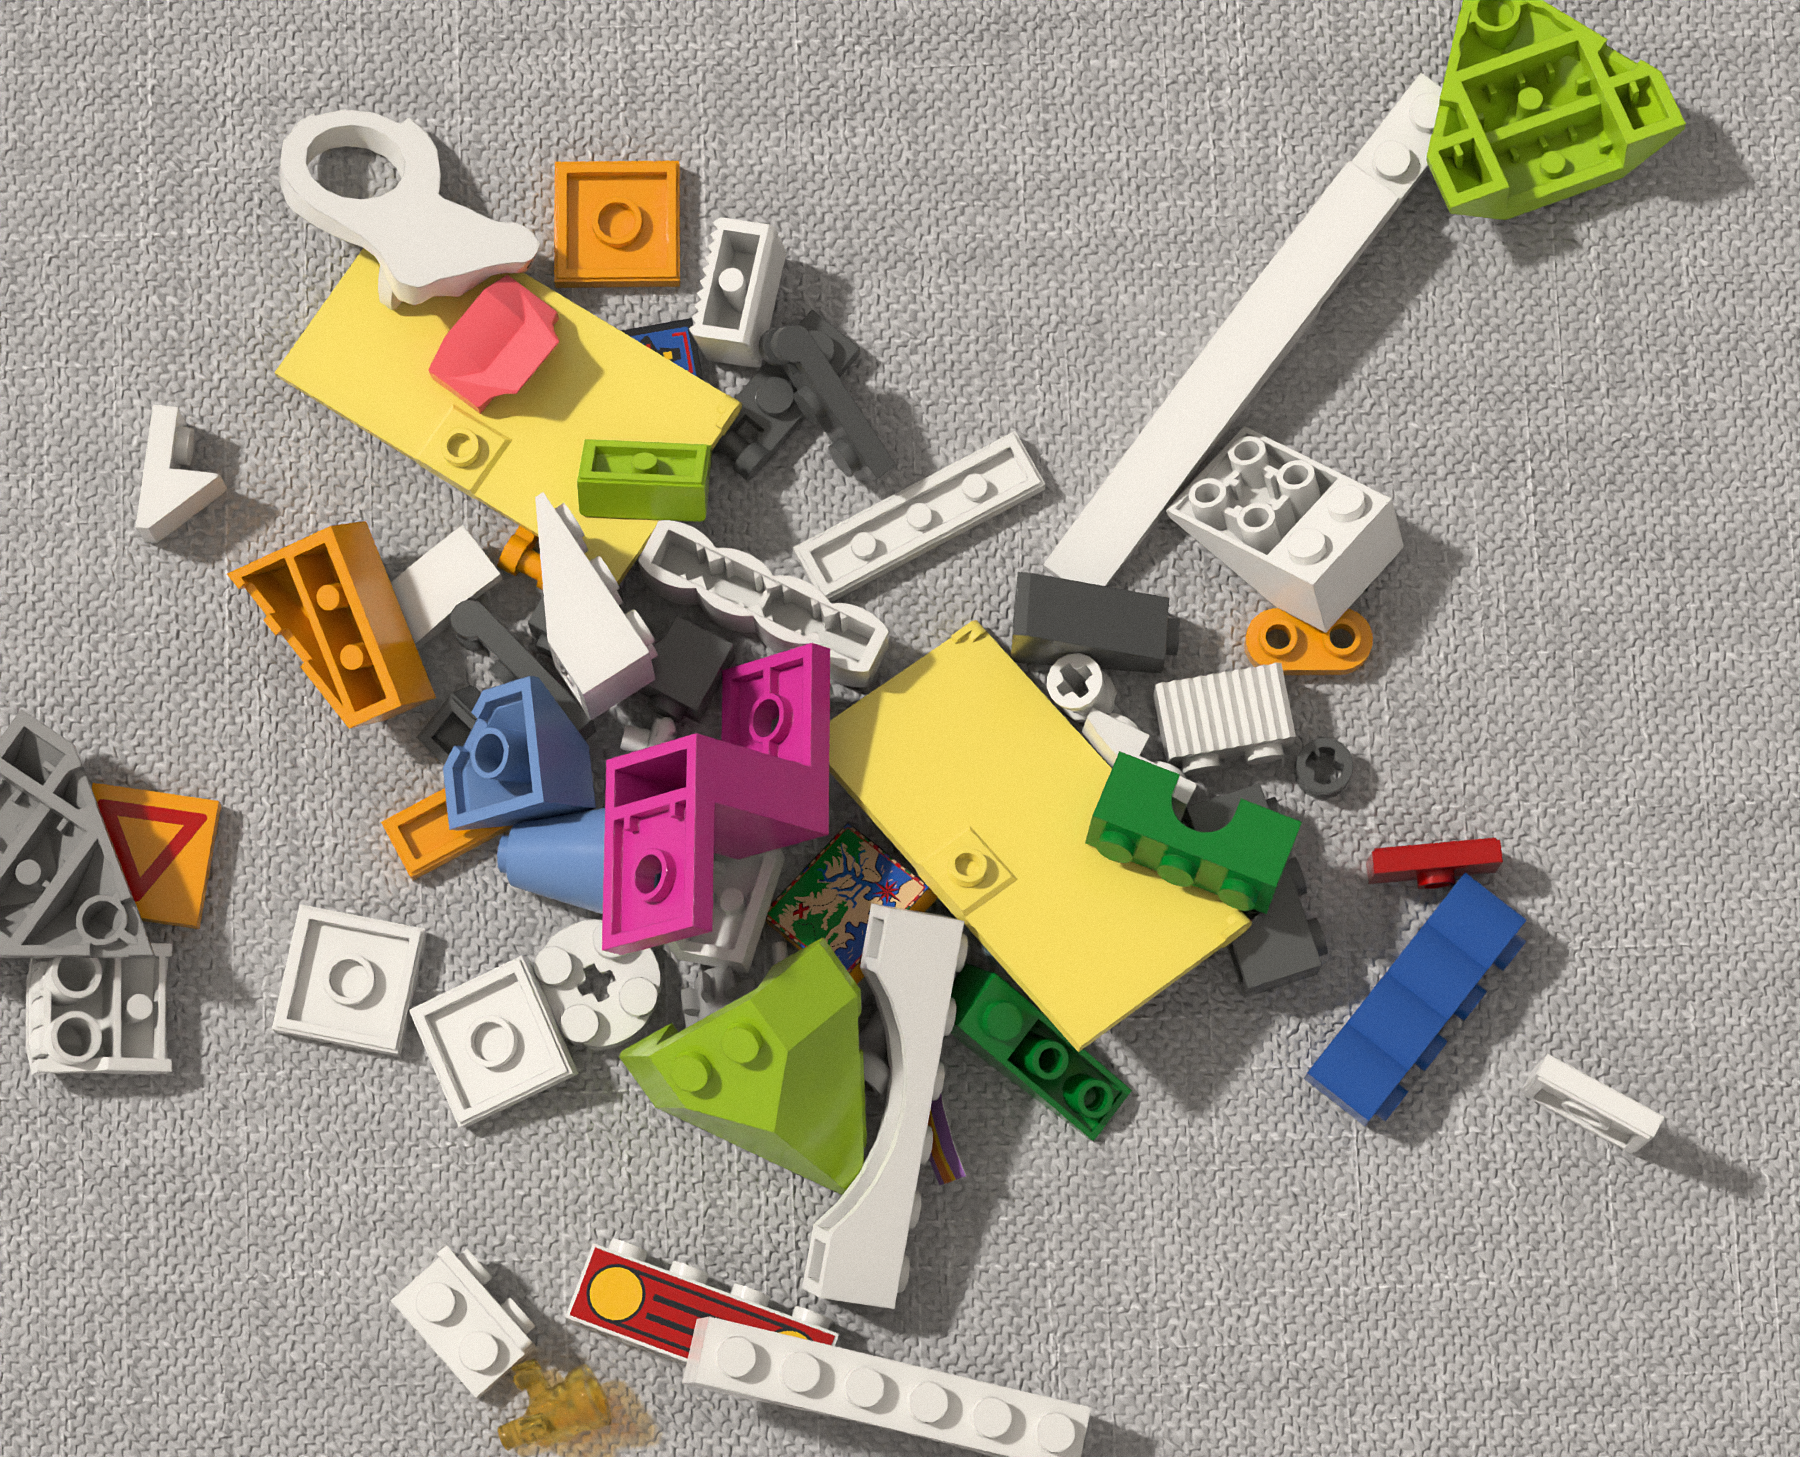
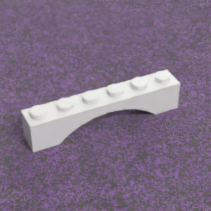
[802,903,968,1309]
[682,1316,1091,1457]

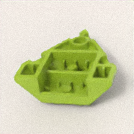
[1426,0,1686,220]
[619,937,867,1195]

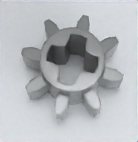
[680,966,757,1028]

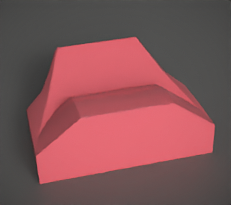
[428,275,560,414]

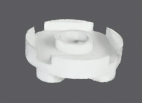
[534,919,662,1050]

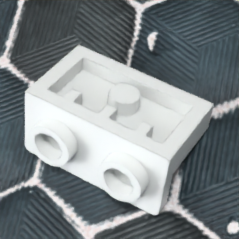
[390,1245,537,1400]

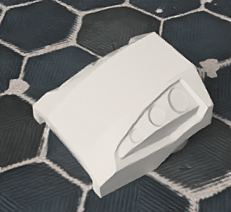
[26,943,172,1075]

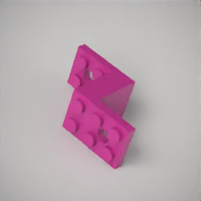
[602,643,830,955]

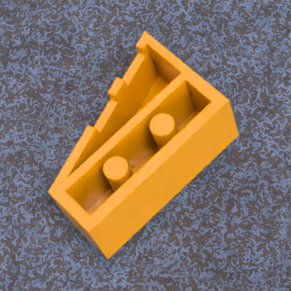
[227,521,436,729]

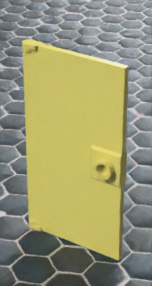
[274,248,743,585]
[829,620,1252,1052]

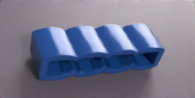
[1304,873,1527,1126]

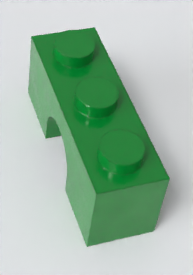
[1085,751,1302,914]

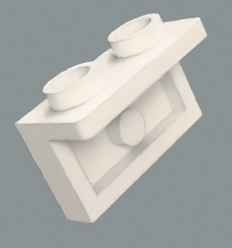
[667,848,785,973]

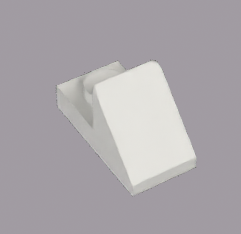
[136,404,227,543]

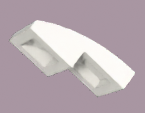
[391,525,502,649]

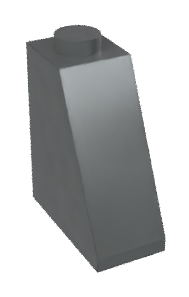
[1011,572,1180,674]

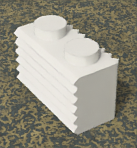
[689,217,787,368]
[1153,662,1296,776]

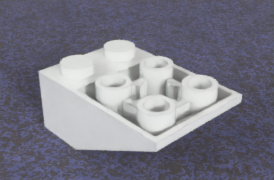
[1166,426,1404,633]
[535,492,658,720]

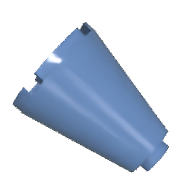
[497,808,662,914]

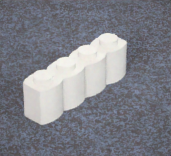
[638,520,889,688]

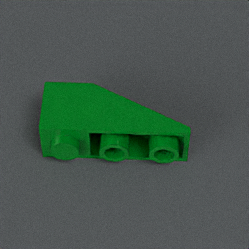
[951,963,1132,1142]

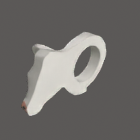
[279,109,540,310]

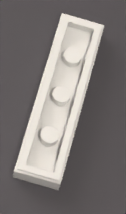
[793,431,1045,603]

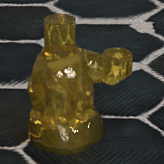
[498,1359,612,1451]

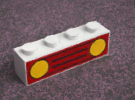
[565,1238,840,1413]

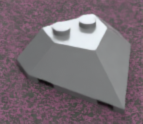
[0,709,156,958]

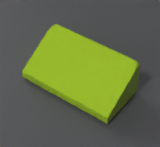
[577,439,712,522]

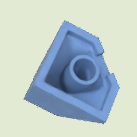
[443,676,596,831]

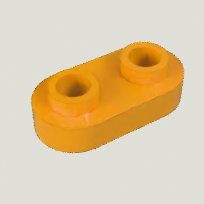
[1244,608,1373,675]

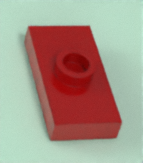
[1366,837,1503,890]

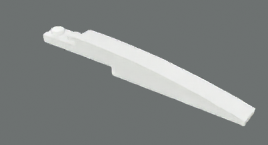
[1043,73,1442,586]

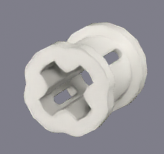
[1047,653,1117,723]

